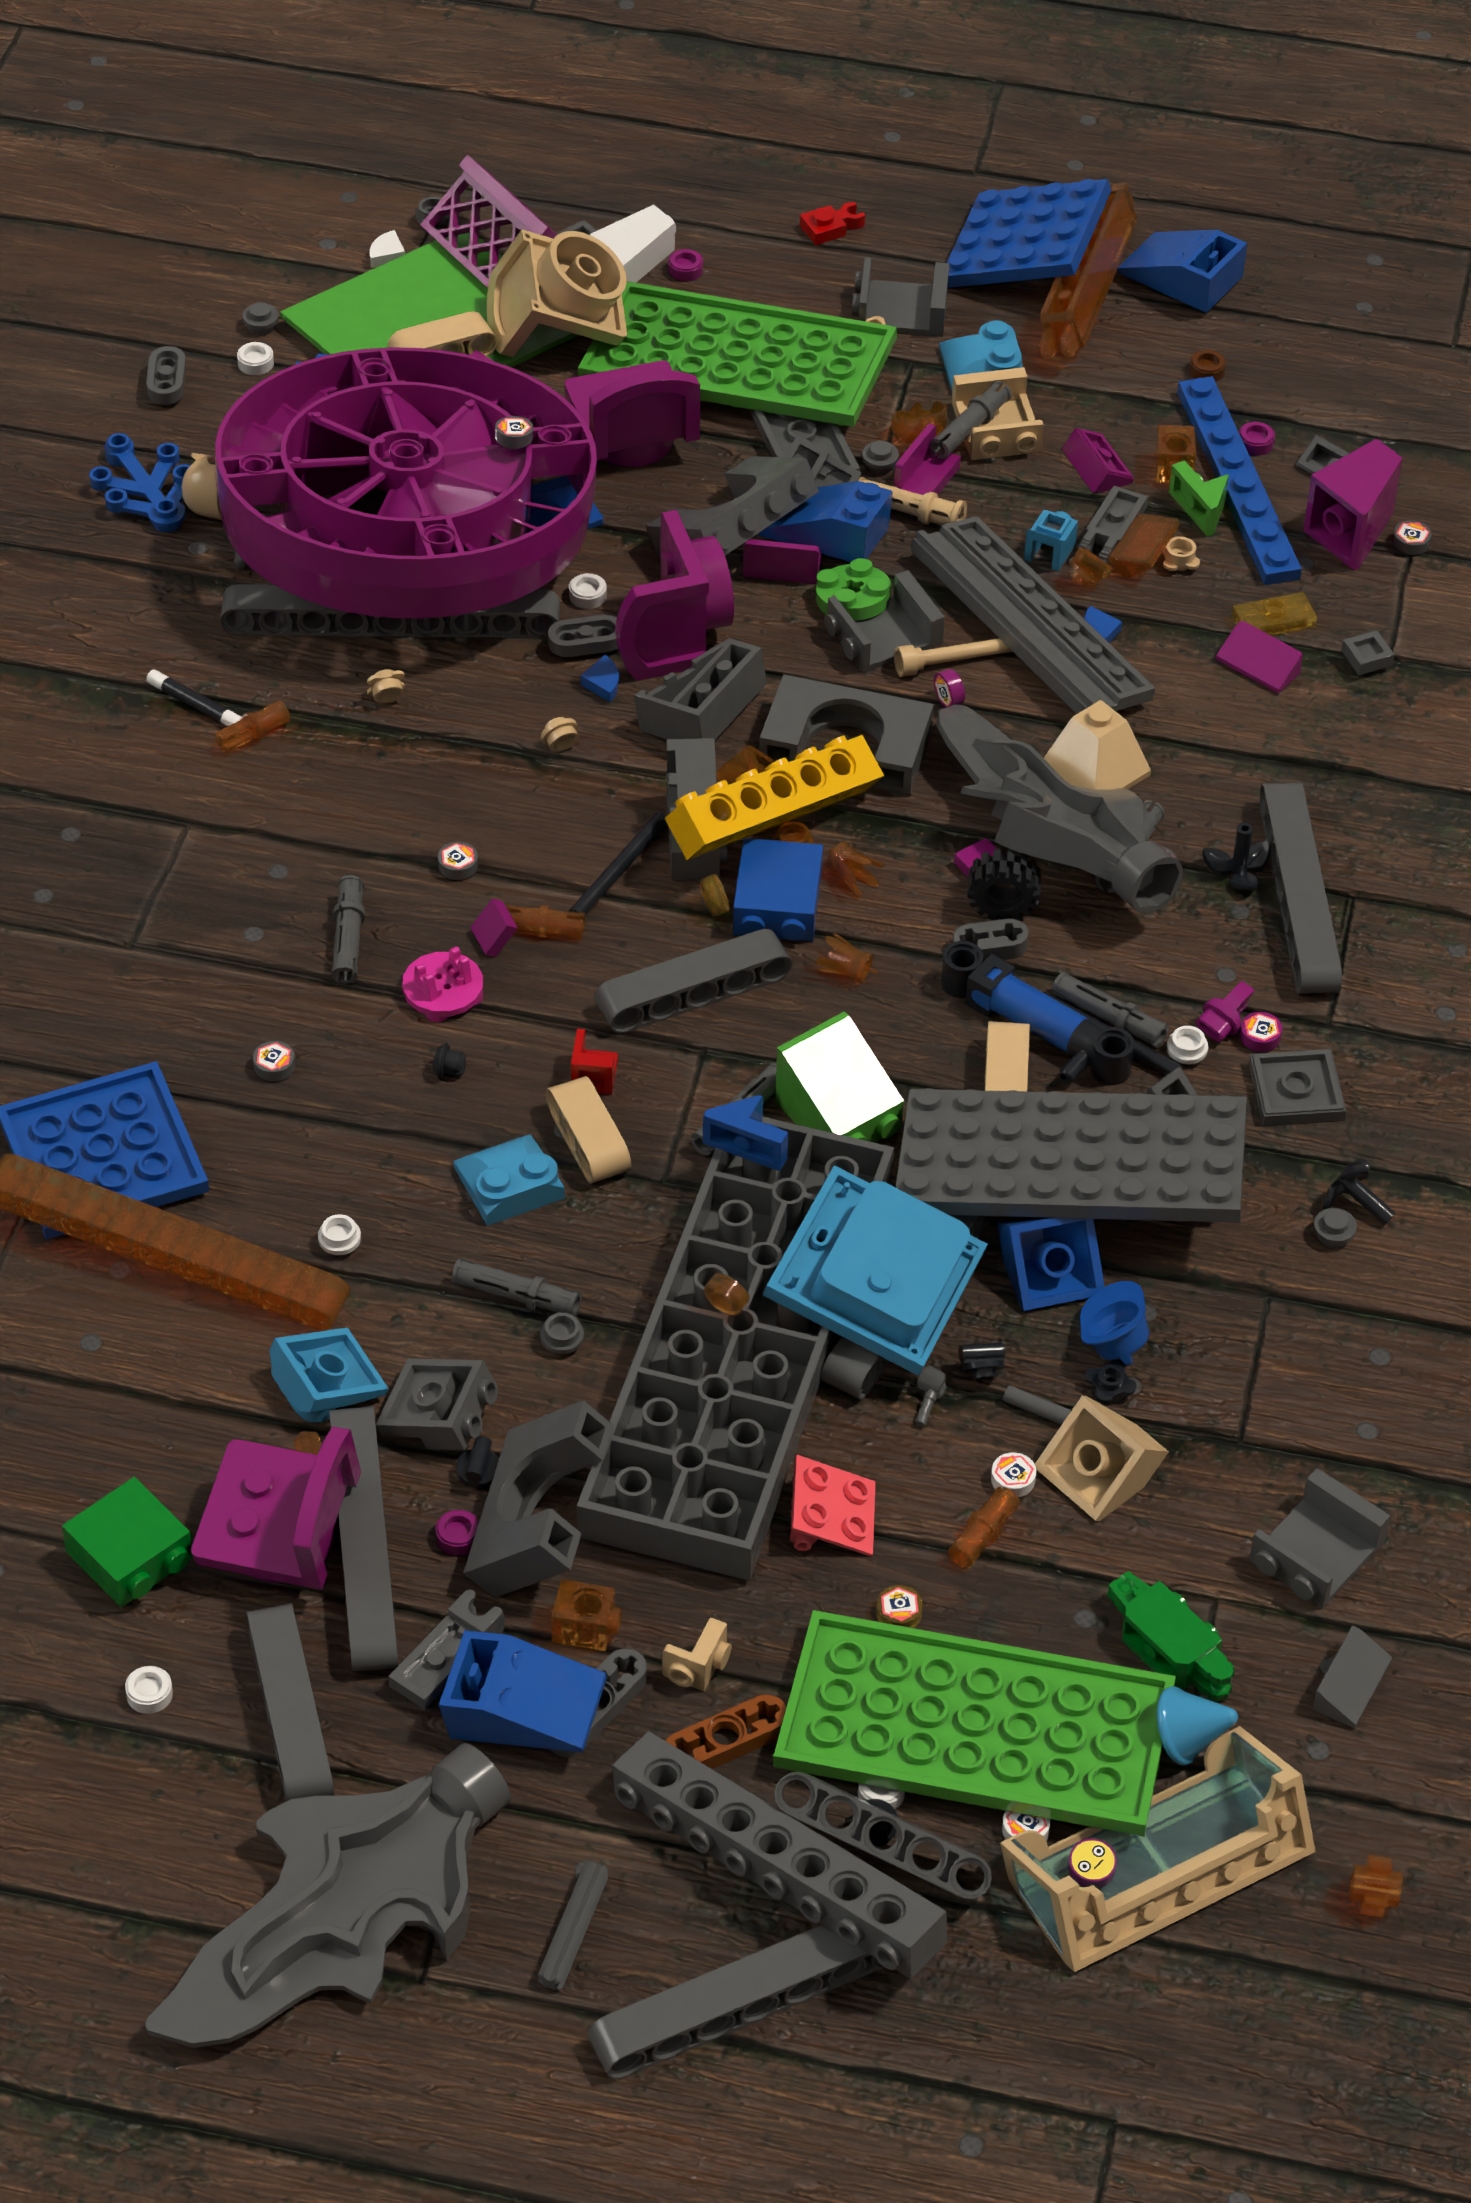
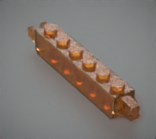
[1040,182,1138,359]

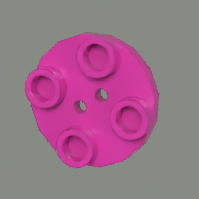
[402,946,483,1022]

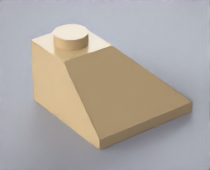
[1044,700,1151,790]
[1035,1395,1169,1521]

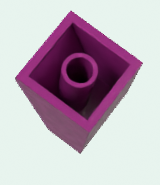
[1303,438,1402,570]

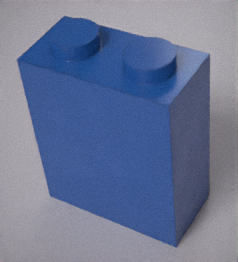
[733,838,823,942]

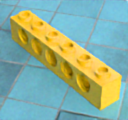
[664,735,884,860]

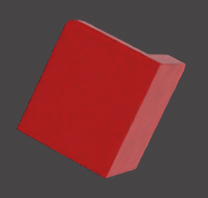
[571,1028,618,1095]

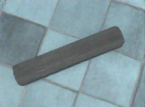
[538,1861,608,1991]

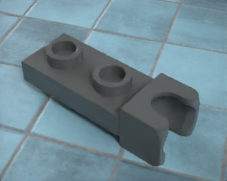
[388,1590,505,1710]

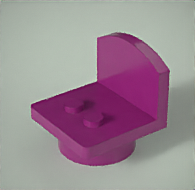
[564,360,700,467]
[615,510,734,681]
[191,1426,361,1590]

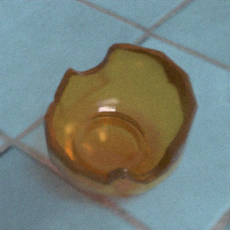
[891,401,947,444]

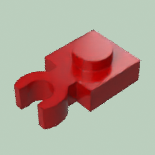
[799,202,865,246]

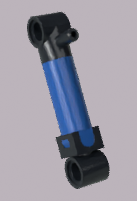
[941,941,1134,1085]

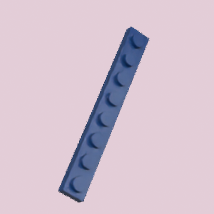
[1177,376,1302,585]

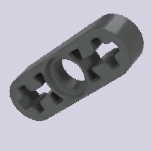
[550,1648,647,1757]

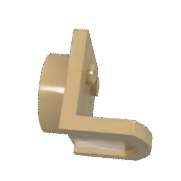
[487,229,627,358]

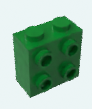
[62,1476,193,1608]

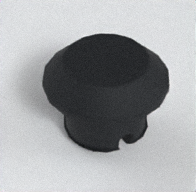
[433,1043,466,1080]

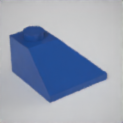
[997,1217,1105,1311]

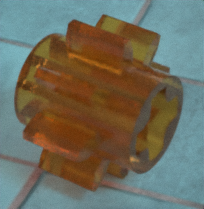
[1349,1854,1403,1918]

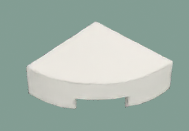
[370,230,405,268]

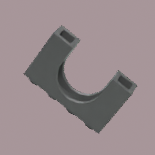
[645,456,819,559]
[759,674,934,795]
[463,1400,613,1598]

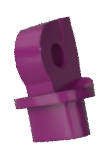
[1196,981,1255,1042]

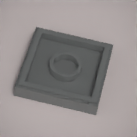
[1248,1049,1346,1126]

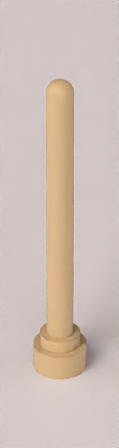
[894,638,1013,677]

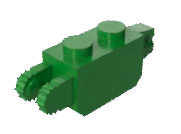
[1107,1571,1235,1702]

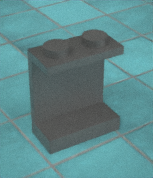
[852,257,949,337]
[824,570,945,673]
[1249,1468,1391,1609]

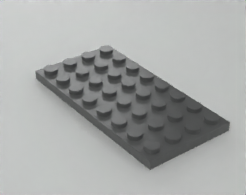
[896,1088,1247,1223]

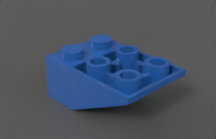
[1117,230,1247,313]
[439,1630,607,1753]

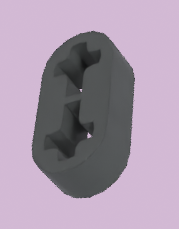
[953,919,1029,962]

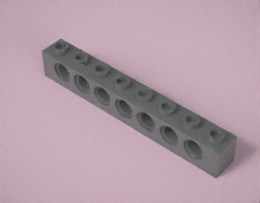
[612,1731,947,1979]

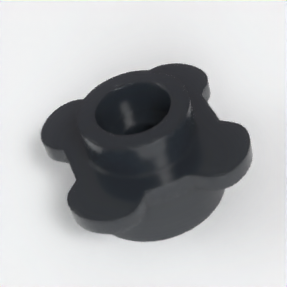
[1085,1360,1136,1405]

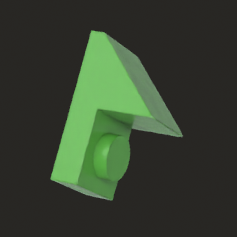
[1169,460,1229,537]

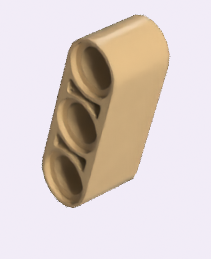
[387,311,498,357]
[984,1021,1030,1092]
[546,1076,632,1184]

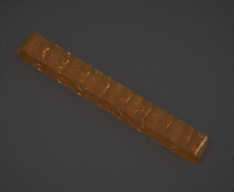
[0,1154,351,1330]

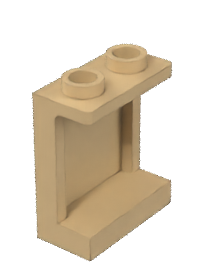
[952,367,1044,460]

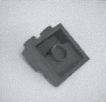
[376,1358,498,1451]

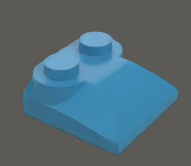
[939,320,1023,392]
[453,1134,565,1226]
[269,1328,389,1422]

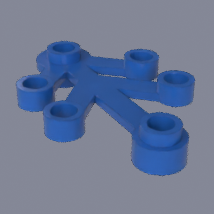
[89,433,190,532]

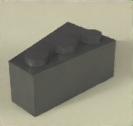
[634,638,767,741]
[666,738,727,881]

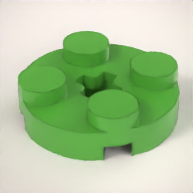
[816,558,891,621]

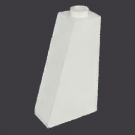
[589,205,676,283]

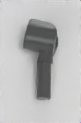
[915,1365,946,1427]

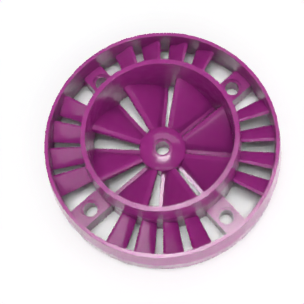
[215,347,597,618]

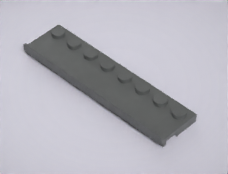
[911,516,1156,714]

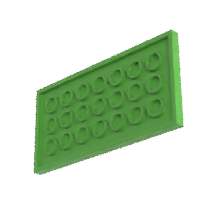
[578,281,897,427]
[773,1610,1176,1837]

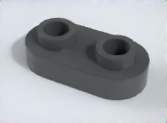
[146,346,186,406]
[548,615,618,657]

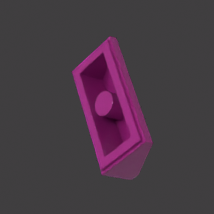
[1062,428,1134,493]
[1216,621,1303,694]

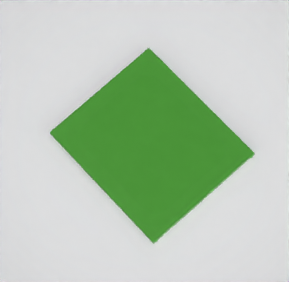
[280,233,578,368]

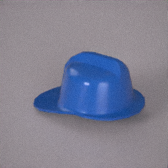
[1080,1281,1150,1366]

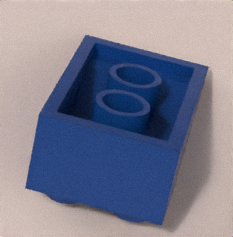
[758,481,893,562]

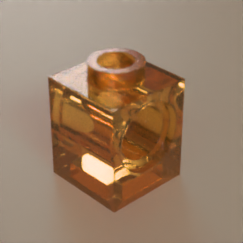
[1155,425,1196,482]
[551,1579,622,1651]

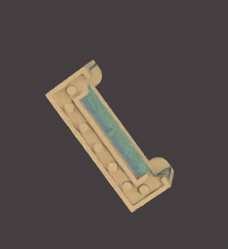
[1000,1726,1316,1972]

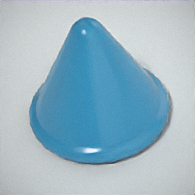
[1157,1686,1238,1766]

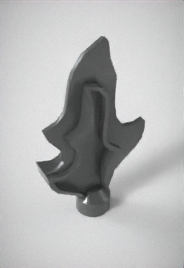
[937,704,1183,913]
[145,1743,511,2048]

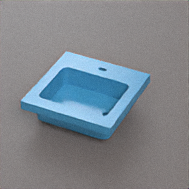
[763,1165,988,1376]

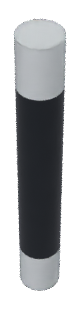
[146,669,246,732]

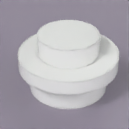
[1167,1026,1208,1064]
[318,1214,361,1255]

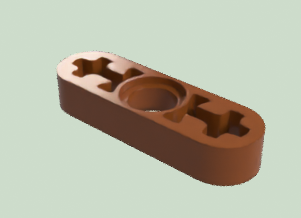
[666,1694,787,1769]

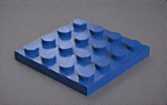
[947,179,1112,288]
[0,1061,209,1239]

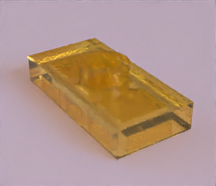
[1232,592,1317,635]

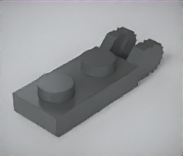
[1076,486,1149,570]

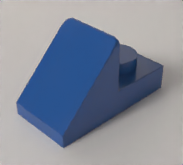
[703,1095,788,1171]

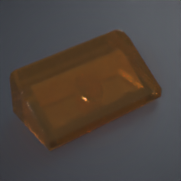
[1109,514,1180,578]

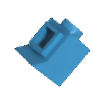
[1024,510,1078,571]

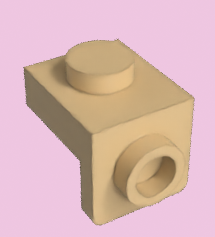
[662,1617,732,1691]

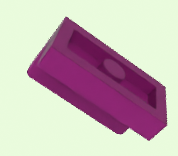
[894,423,961,495]
[743,539,822,584]

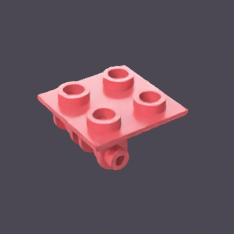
[790,1455,876,1557]

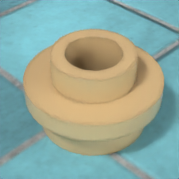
[540,717,579,752]

